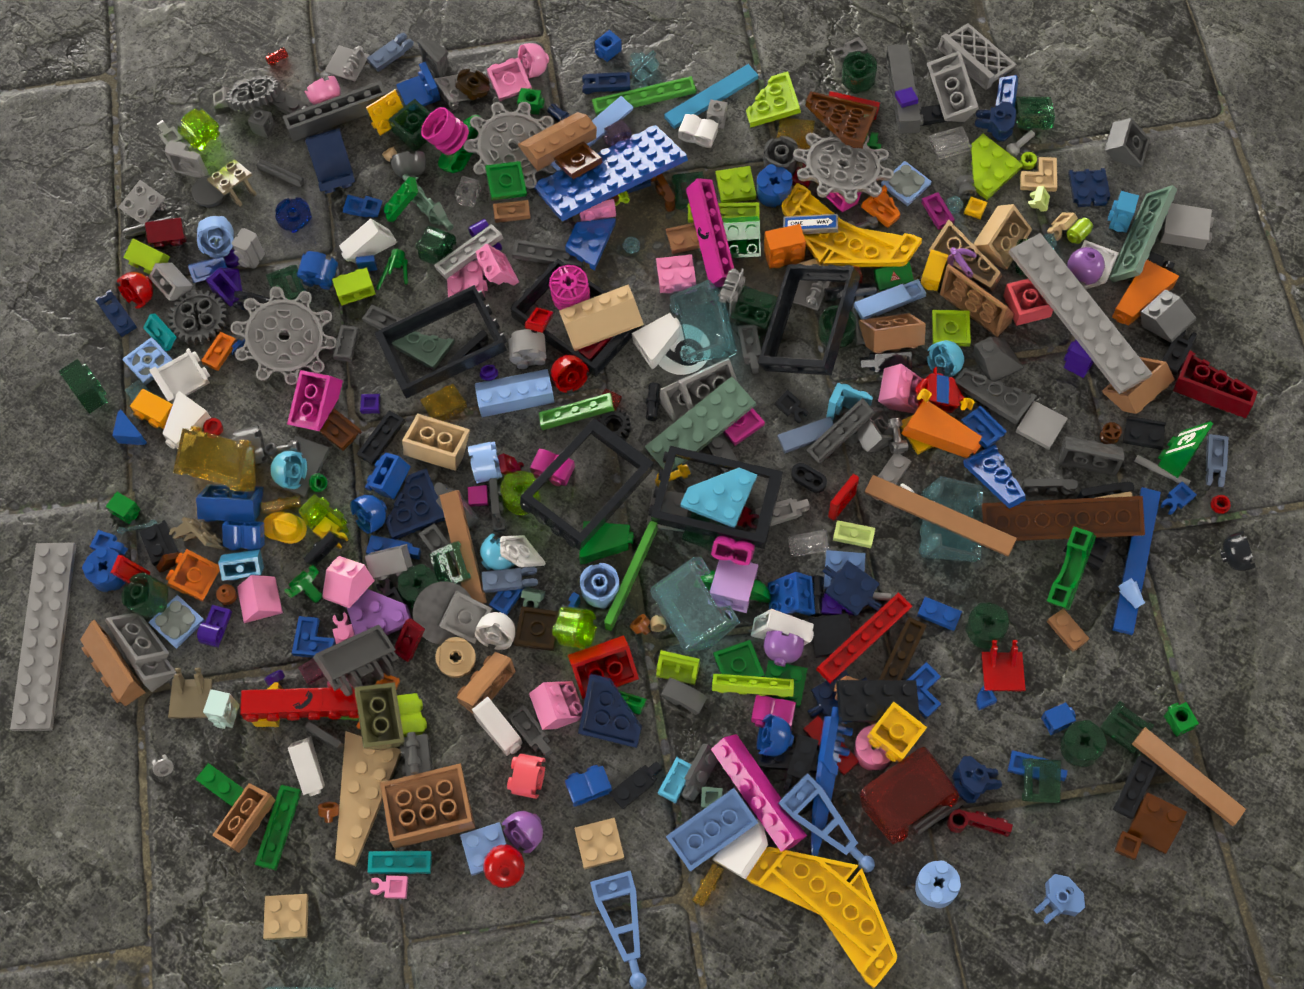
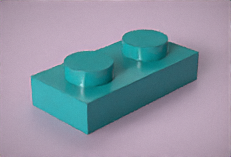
[143,314,176,351]

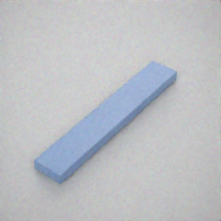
[550,96,633,171]

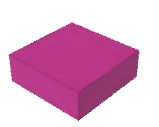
[468,485,488,507]

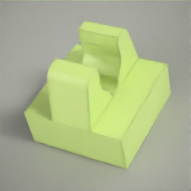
[1028,186,1050,212]

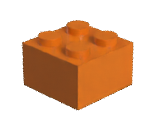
[764,224,806,269]

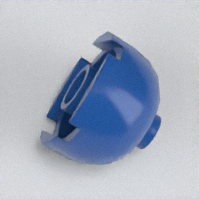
[350,495,387,534]
[757,714,794,756]

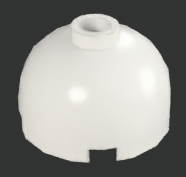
[475,612,515,650]

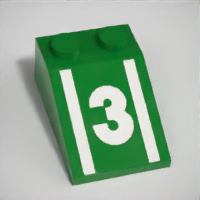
[1158,421,1214,478]

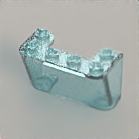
[919,476,983,562]
[651,557,740,652]

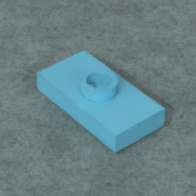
[658,757,691,804]

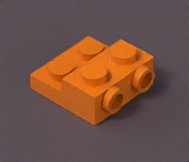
[166,549,220,602]

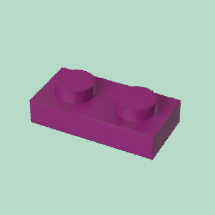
[921,192,955,230]

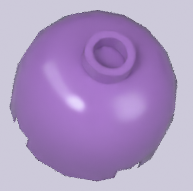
[1067,247,1105,285]
[764,631,804,666]
[502,811,543,853]

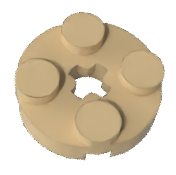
[435,637,476,678]

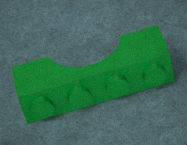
[1047,527,1096,610]

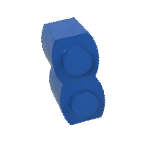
[222,520,265,551]
[565,765,612,807]

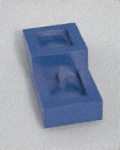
[343,195,383,217]

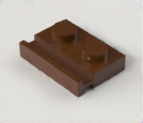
[318,408,362,451]

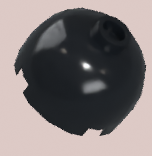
[1220,531,1256,571]

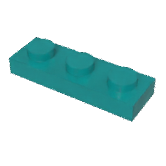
[367,851,432,874]

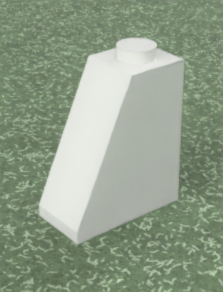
[339,219,397,264]
[632,313,681,369]
[162,391,211,452]
[751,609,814,645]
[472,697,522,756]
[288,737,325,796]

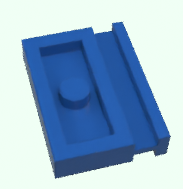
[960,405,1007,449]

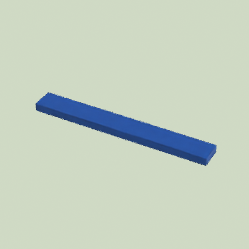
[1112,487,1161,635]

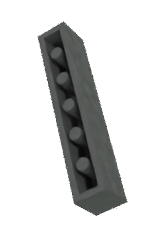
[886,44,924,134]
[283,81,387,142]

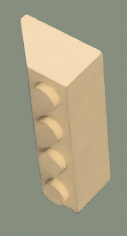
[559,284,644,351]

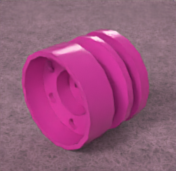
[421,107,469,155]
[549,265,590,310]

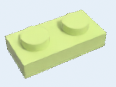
[833,520,875,548]

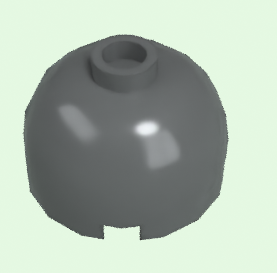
[390,151,426,179]

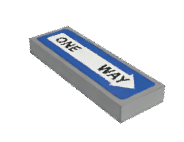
[783,214,838,234]

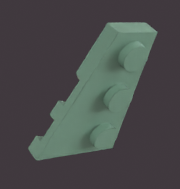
[392,331,455,370]

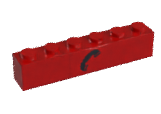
[240,687,359,722]

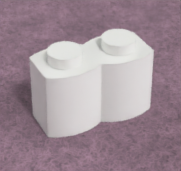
[678,114,718,148]

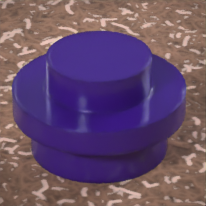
[480,365,498,381]

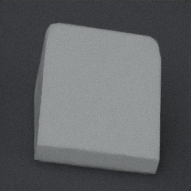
[213,86,230,109]

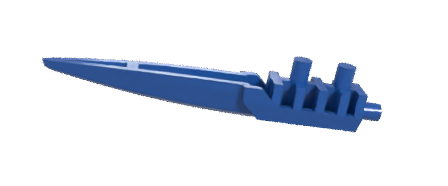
[811,707,853,856]

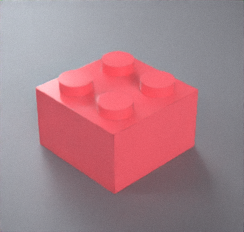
[1003,279,1053,326]

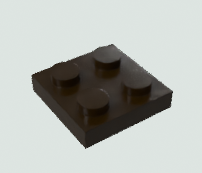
[514,606,561,651]

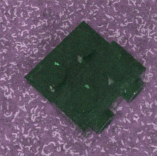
[1015,97,1055,130]

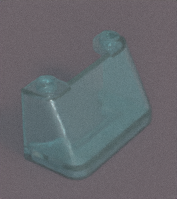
[670,280,737,364]

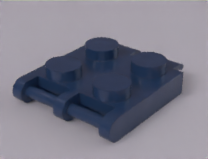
[1068,168,1110,207]

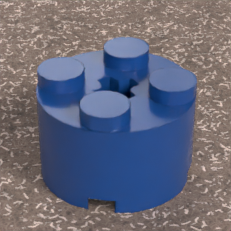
[756,164,793,208]
[297,251,338,290]
[82,547,126,592]

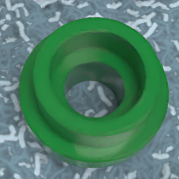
[309,473,328,492]

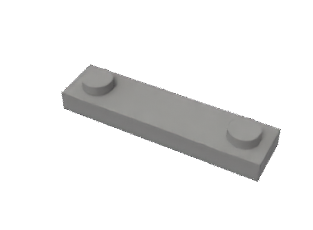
[434,224,503,279]

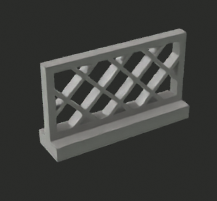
[937,23,1017,90]

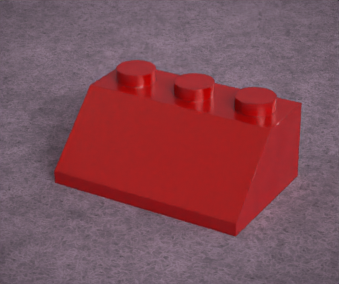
[568,635,639,699]

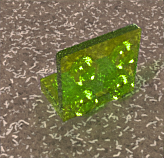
[298,494,349,533]

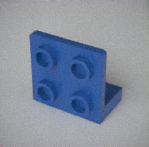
[396,62,440,112]
[768,572,815,616]

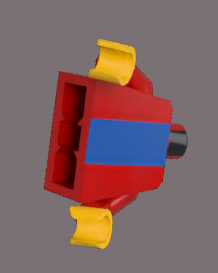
[915,367,975,413]

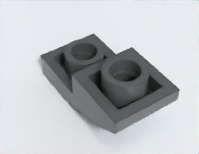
[660,678,707,715]

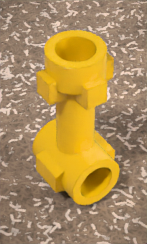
[655,464,691,487]

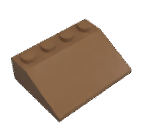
[940,264,1014,337]
[380,763,476,849]

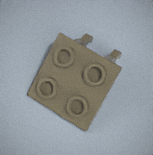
[207,159,257,207]
[169,517,227,550]
[168,668,213,718]

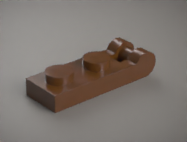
[650,173,675,212]

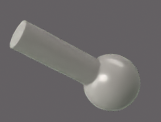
[1006,130,1035,157]

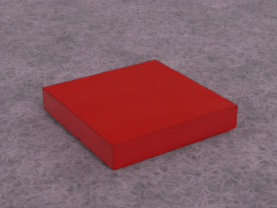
[828,473,859,521]

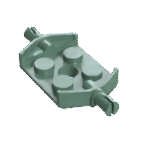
[402,173,454,231]

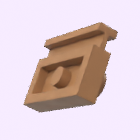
[666,223,700,254]

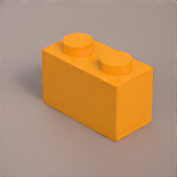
[130,389,173,429]

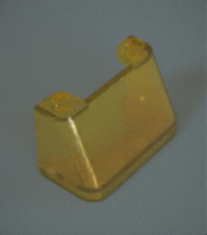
[173,426,256,491]

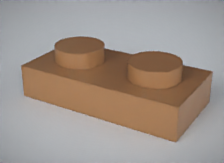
[493,200,531,223]
[1047,608,1089,652]

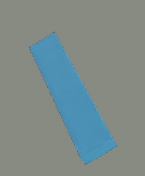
[664,64,759,129]

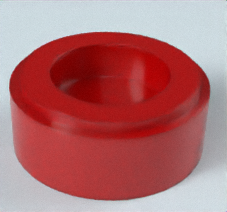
[203,418,223,437]

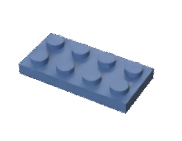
[666,788,758,871]

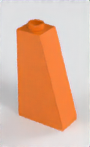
[1112,260,1179,326]
[901,400,982,458]

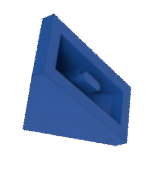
[112,410,147,445]

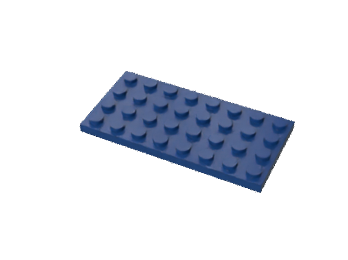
[534,125,688,221]

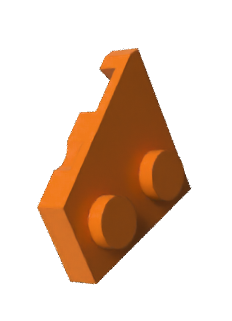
[861,185,901,228]

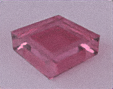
[298,658,325,685]

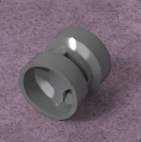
[956,175,977,200]

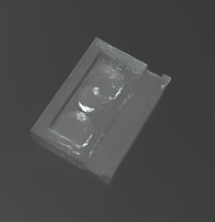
[929,126,972,160]

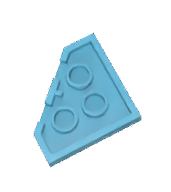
[680,468,757,528]

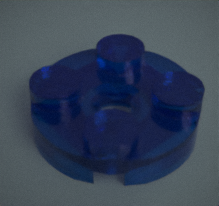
[275,197,312,233]

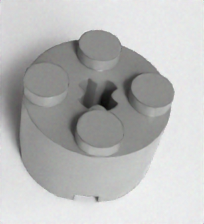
[508,329,546,369]

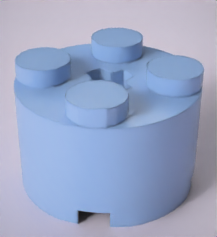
[197,216,234,258]
[468,441,502,483]
[580,563,620,609]
[915,861,961,908]

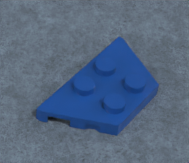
[565,218,616,270]

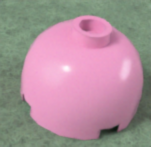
[518,43,549,78]
[305,76,341,105]

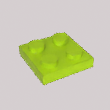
[715,166,756,203]
[932,310,971,347]

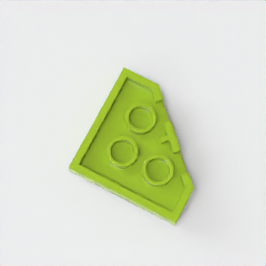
[746,72,801,128]
[970,134,1023,200]

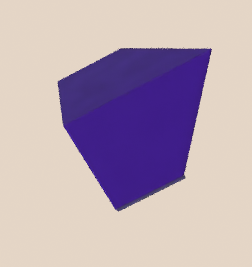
[206,268,242,307]

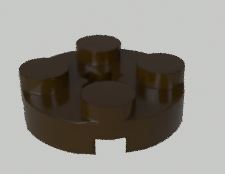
[455,69,490,100]

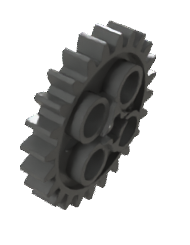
[225,75,282,112]
[168,290,229,345]

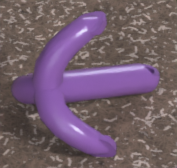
[947,247,977,278]

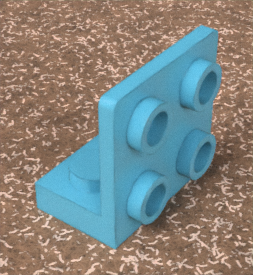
[826,383,873,420]

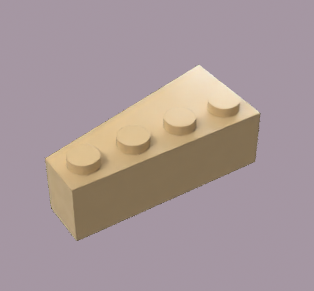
[929,219,1002,291]

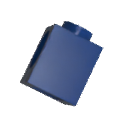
[595,30,622,62]
[1041,702,1076,735]

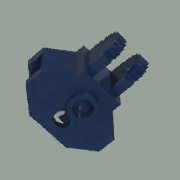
[975,101,1016,141]
[952,756,1002,803]

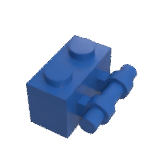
[365,452,411,499]

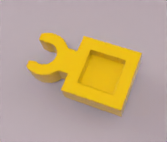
[313,516,349,549]

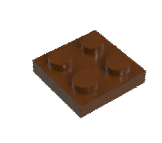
[554,141,603,179]

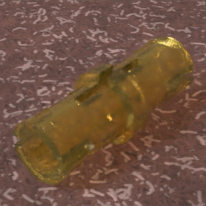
[261,495,302,514]
[692,863,724,907]

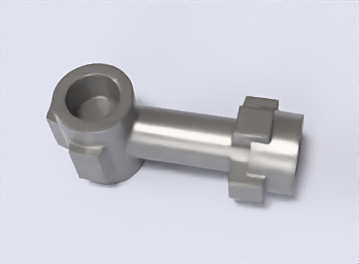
[847,216,878,230]
[887,417,908,454]
[264,440,301,459]

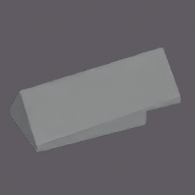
[927,51,979,122]
[660,358,738,422]
[105,612,176,692]

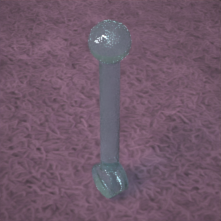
[117,520,158,534]

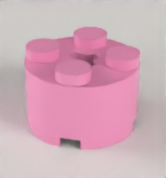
[854,724,892,771]

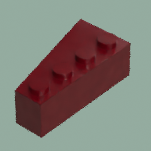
[1173,350,1258,419]

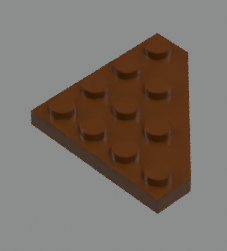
[805,91,878,149]

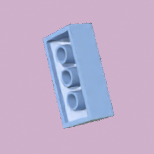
[475,369,555,417]

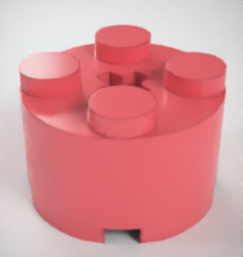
[507,753,546,799]

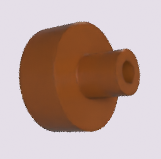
[216,584,237,605]
[630,614,651,635]
[318,802,339,823]

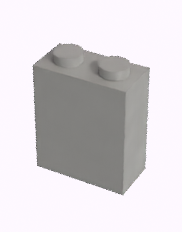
[1160,203,1214,250]

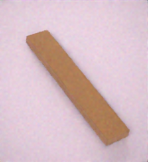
[439,490,487,604]
[1132,727,1246,826]

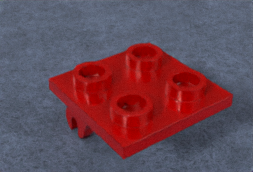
[981,640,1025,691]

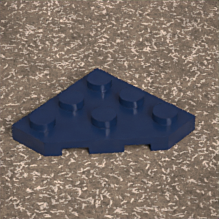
[385,468,445,540]
[578,674,642,748]

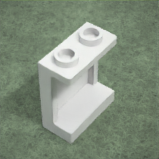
[149,348,210,404]

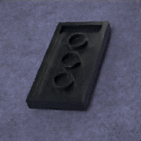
[836,680,920,722]

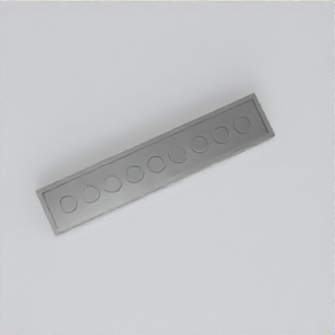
[1009,233,1152,395]
[10,543,77,731]

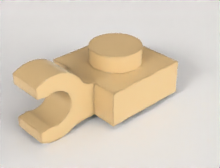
[1047,212,1078,241]

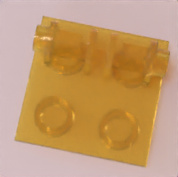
[777,118,815,150]
[420,384,467,421]

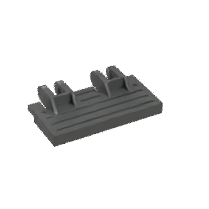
[313,625,399,696]

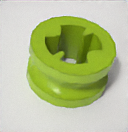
[1020,152,1037,170]

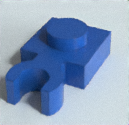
[1160,482,1197,515]

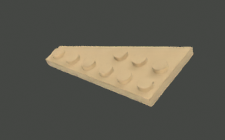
[335,731,401,867]

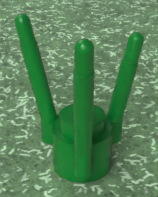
[376,249,408,290]

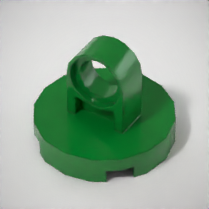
[284,565,322,603]

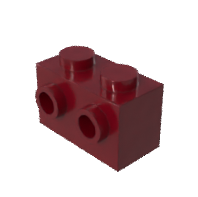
[145,217,187,249]

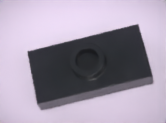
[303,531,342,566]

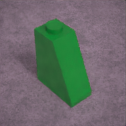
[579,521,634,564]

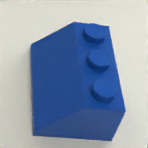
[196,484,264,522]

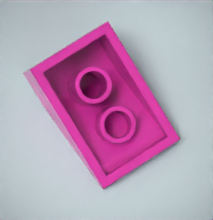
[287,370,343,431]

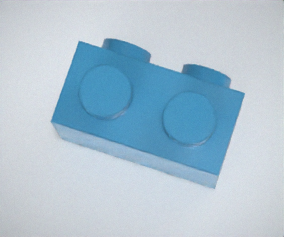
[1107,191,1139,233]
[218,549,264,581]

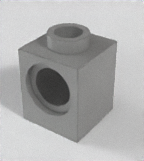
[707,99,728,129]

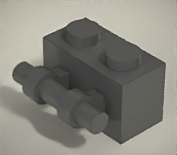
[400,732,433,777]

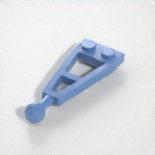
[778,773,875,873]
[590,871,647,989]

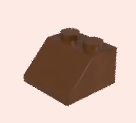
[1127,792,1187,854]

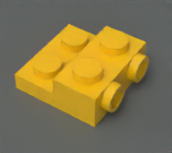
[867,702,927,762]

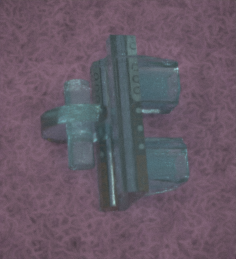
[629,50,660,82]

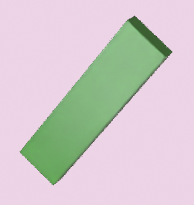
[539,393,614,430]

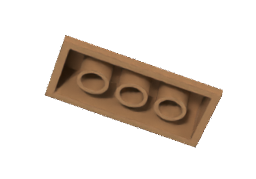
[518,112,597,171]
[80,620,146,706]

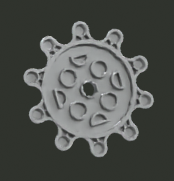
[463,102,557,189]
[793,131,894,204]
[230,286,337,385]

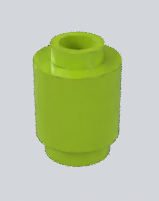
[1066,218,1093,244]

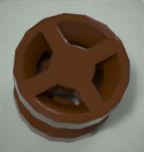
[1100,422,1122,444]

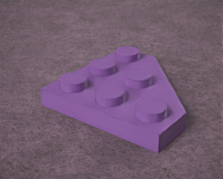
[347,589,412,636]

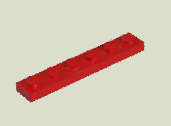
[816,592,913,684]

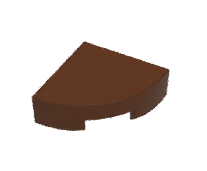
[156,552,180,573]

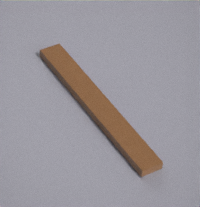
[865,475,1017,557]

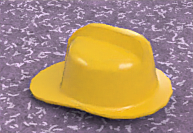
[263,512,307,544]

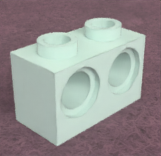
[203,689,240,729]

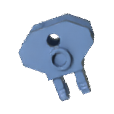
[1034,874,1085,924]

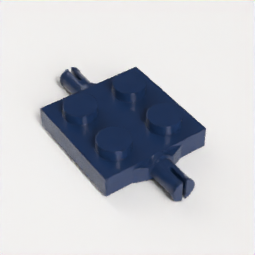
[822,560,882,616]
[807,670,867,718]

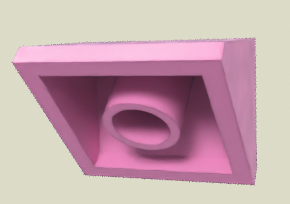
[237,575,283,623]

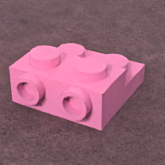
[487,57,532,101]
[476,244,519,286]
[656,255,696,294]
[447,260,488,297]

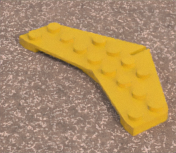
[782,183,922,267]
[746,847,897,989]

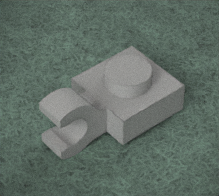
[157,120,184,145]

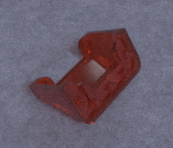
[860,747,959,845]

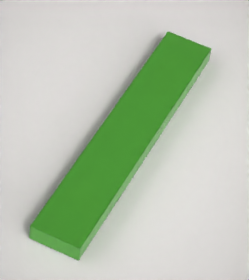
[592,76,696,116]
[604,521,658,631]

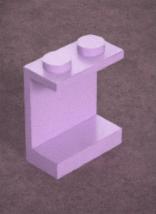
[708,560,758,613]

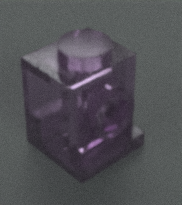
[603,119,631,146]

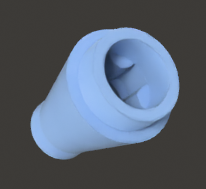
[1118,578,1145,609]

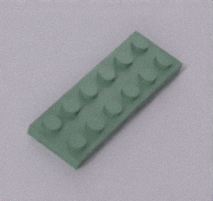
[1109,185,1177,282]
[645,376,756,472]

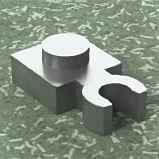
[835,37,868,62]

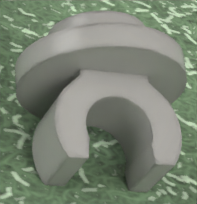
[152,754,174,777]

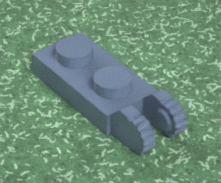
[367,32,414,72]
[1205,434,1229,487]
[482,567,538,593]

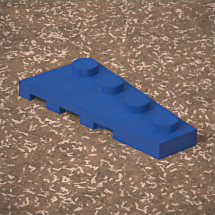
[964,445,1026,509]

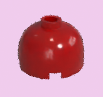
[117,272,153,309]
[551,355,589,393]
[483,844,525,888]

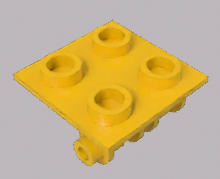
[366,90,408,136]

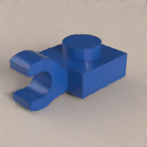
[89,530,128,555]

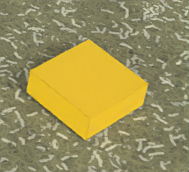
[964,197,988,220]

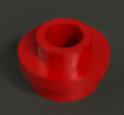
[1210,495,1231,514]

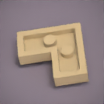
[1020,157,1057,192]

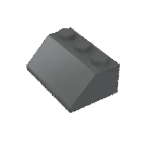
[1058,436,1124,476]

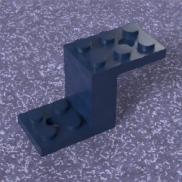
[305,128,355,194]

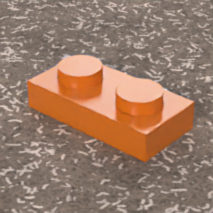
[201,332,237,371]

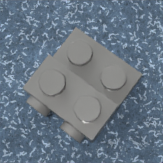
[165,141,209,178]

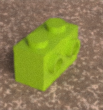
[123,239,170,274]
[332,268,376,306]

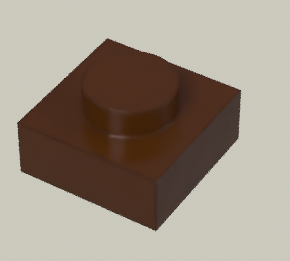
[1114,831,1143,860]

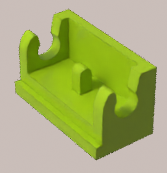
[656,650,700,685]

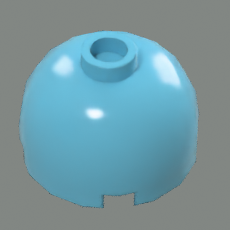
[927,340,964,377]
[271,451,307,489]
[480,534,515,571]

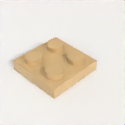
[575,818,625,870]
[263,894,308,940]

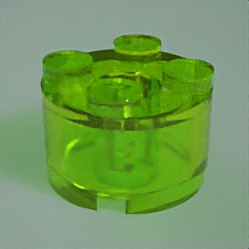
[178,108,220,151]
[500,471,541,515]
[552,606,597,649]

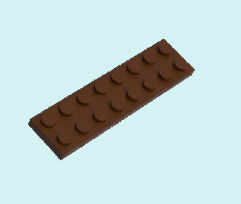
[982,496,1145,541]

